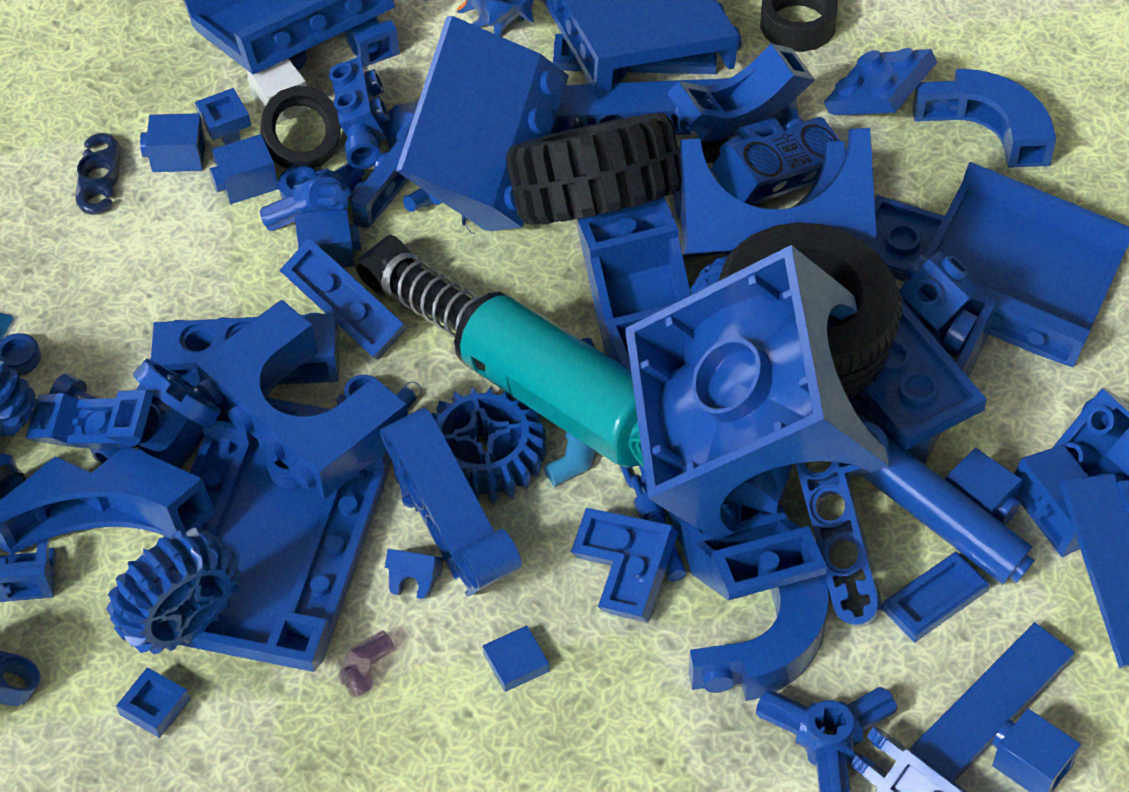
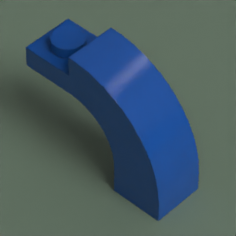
[667,43,815,141]
[912,69,1056,168]
[689,574,829,701]

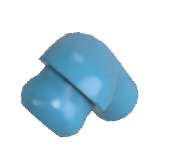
[544,432,595,487]

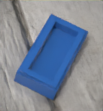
[882,551,990,643]

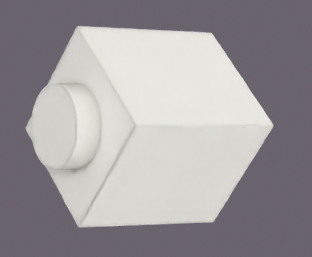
[247,59,310,123]

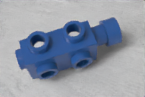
[329,56,389,169]

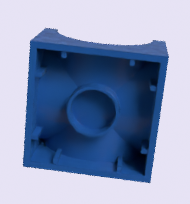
[671,128,877,257]
[625,245,889,540]

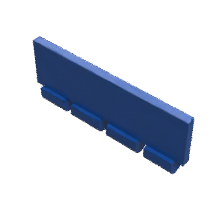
[1059,474,1129,669]

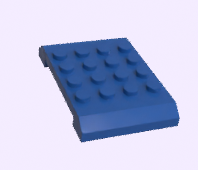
[163,398,392,672]

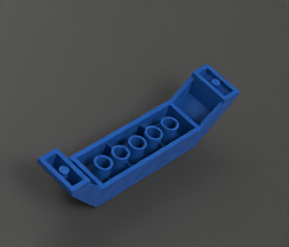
[577,197,827,601]

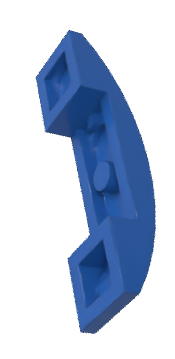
[25,390,154,449]

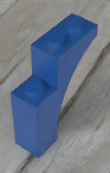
[0,447,216,555]

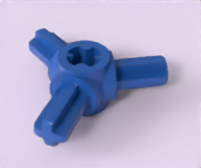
[260,163,365,231]
[756,687,897,792]

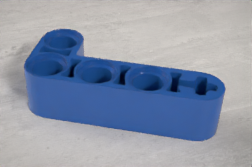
[380,408,522,596]
[796,422,892,626]

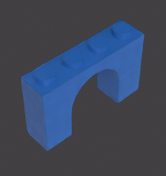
[195,299,408,499]

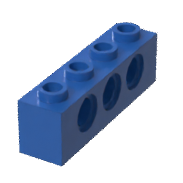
[151,313,340,389]

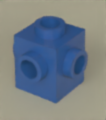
[900,251,980,331]

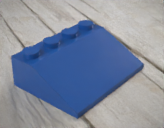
[396,16,569,231]

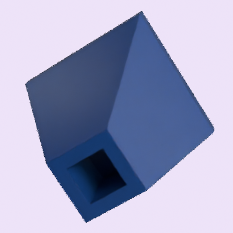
[1052,388,1129,483]

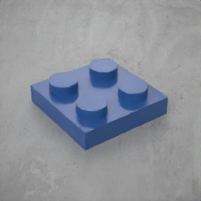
[824,48,938,115]

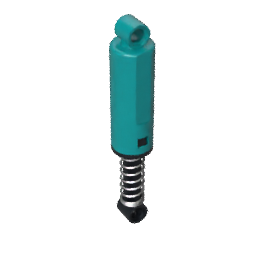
[354,234,644,468]

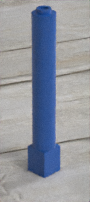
[855,411,1035,585]

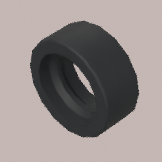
[760,0,838,52]
[260,86,341,169]

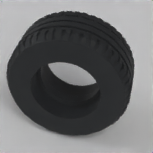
[719,222,902,398]

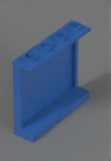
[184,0,395,75]
[543,0,742,92]
[924,162,1129,368]

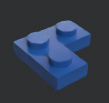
[571,508,679,623]

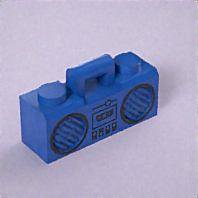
[710,117,847,206]

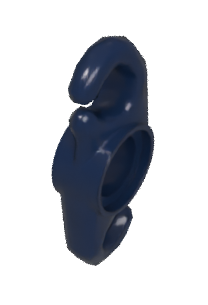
[75,133,120,215]

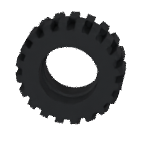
[505,113,682,225]

